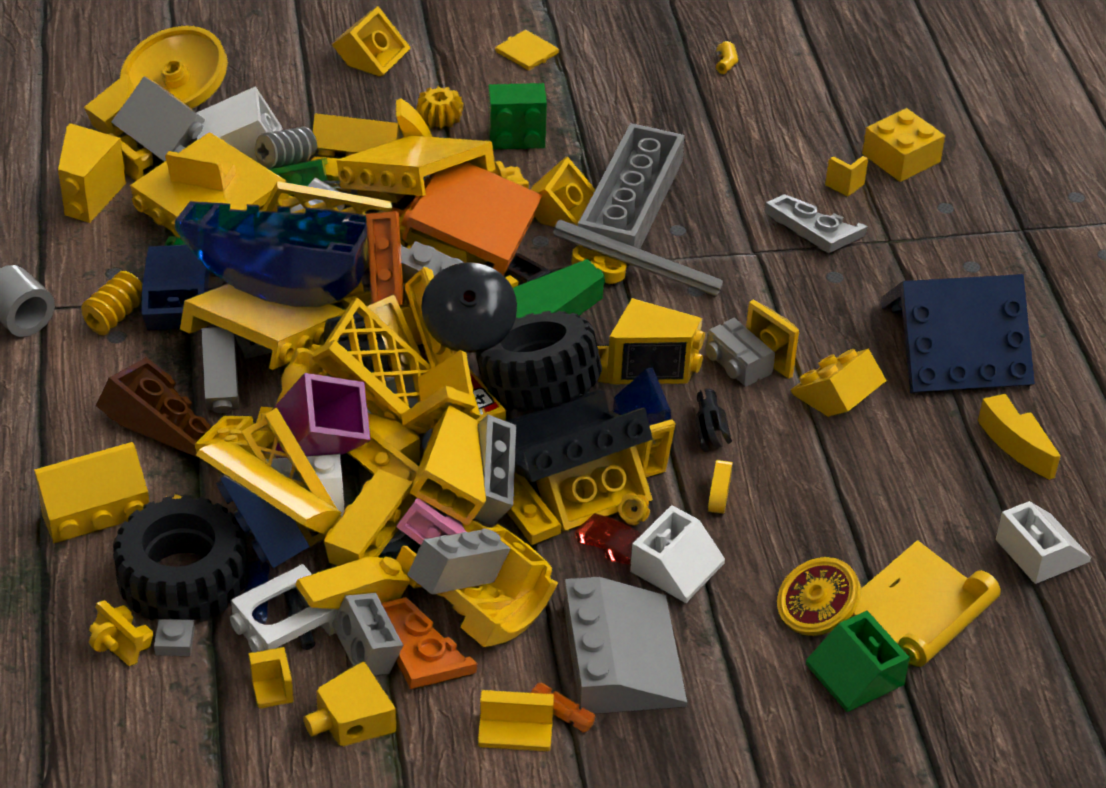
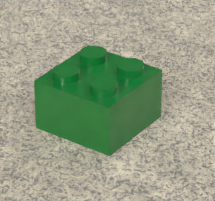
[488,83,547,150]

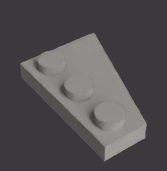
[764,194,868,253]

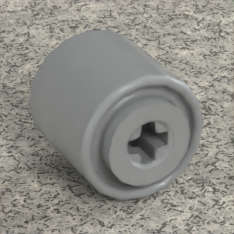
[0,265,55,337]

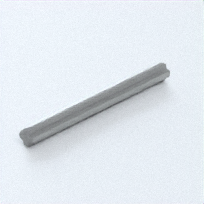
[553,220,723,296]

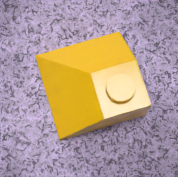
[331,6,411,77]
[530,156,596,227]
[746,299,799,379]

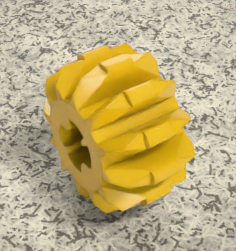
[416,86,463,130]

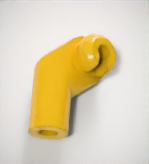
[716,41,738,74]

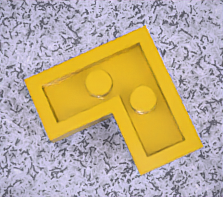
[195,416,270,456]

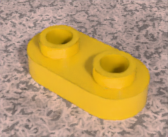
[571,246,627,284]

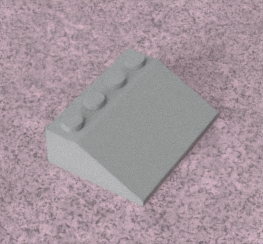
[564,577,687,713]

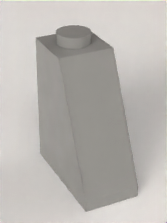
[202,327,239,413]

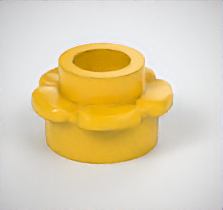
[618,492,650,525]

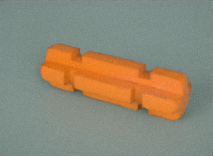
[531,683,595,732]

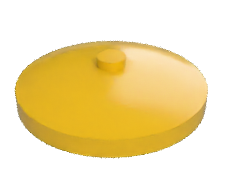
[120,26,228,109]

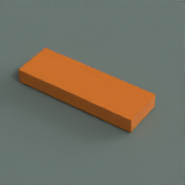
[366,212,404,305]

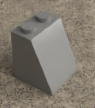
[111,76,205,162]

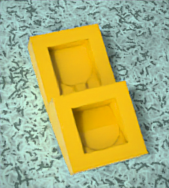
[396,98,432,137]

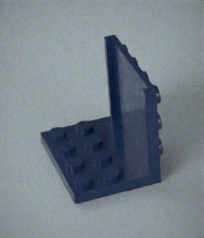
[881,274,1035,393]

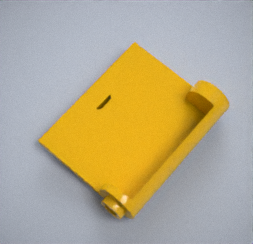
[851,540,1001,667]

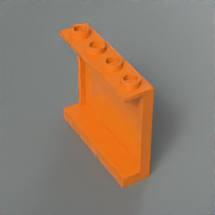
[401,162,543,276]

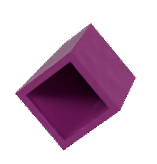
[272,373,370,458]

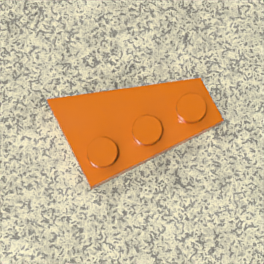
[382,597,478,689]

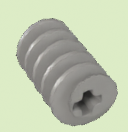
[255,127,317,169]

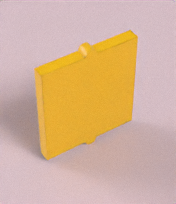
[495,30,559,71]

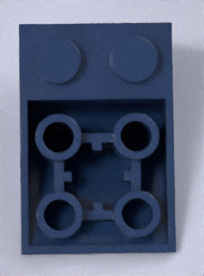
[142,244,209,330]
[216,471,310,568]

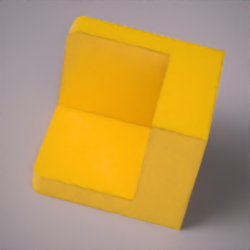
[825,156,868,197]
[249,647,294,708]

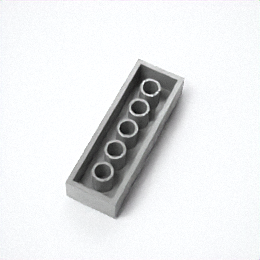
[577,123,684,249]

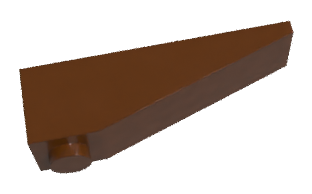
[96,357,211,458]

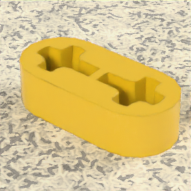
[708,460,733,514]

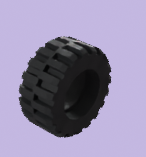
[476,311,602,412]
[113,495,248,622]

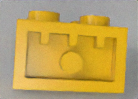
[401,350,476,433]

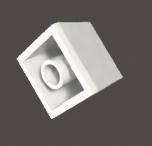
[197,86,282,162]

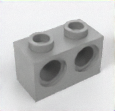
[332,593,404,675]

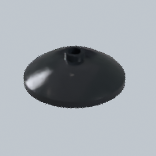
[421,262,517,353]

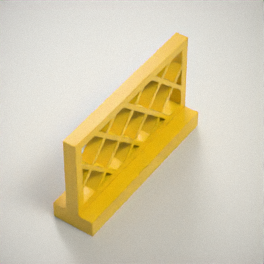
[253,181,392,258]
[311,298,431,435]

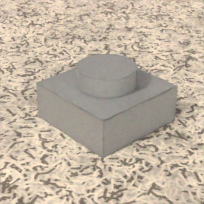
[154,619,195,656]

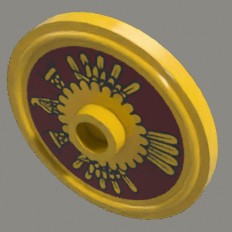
[777,557,861,636]

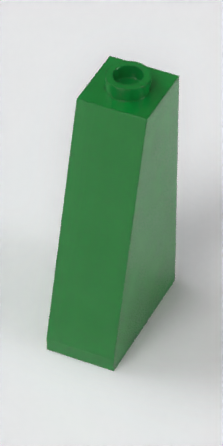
[513,259,605,318]

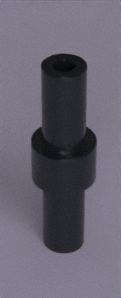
[284,588,316,650]

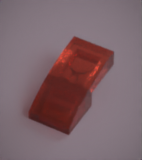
[575,513,642,565]

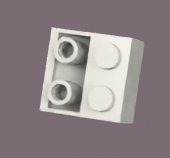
[996,501,1091,584]
[630,505,725,603]

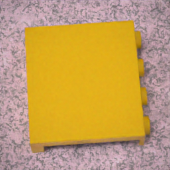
[130,132,289,258]
[336,136,495,196]
[180,273,346,370]

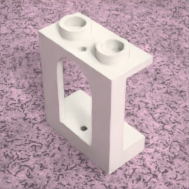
[230,564,339,653]

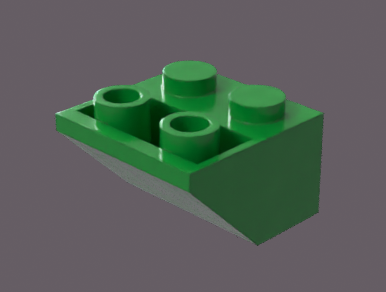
[806,610,910,712]

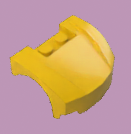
[396,520,558,647]

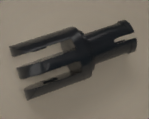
[695,388,732,452]

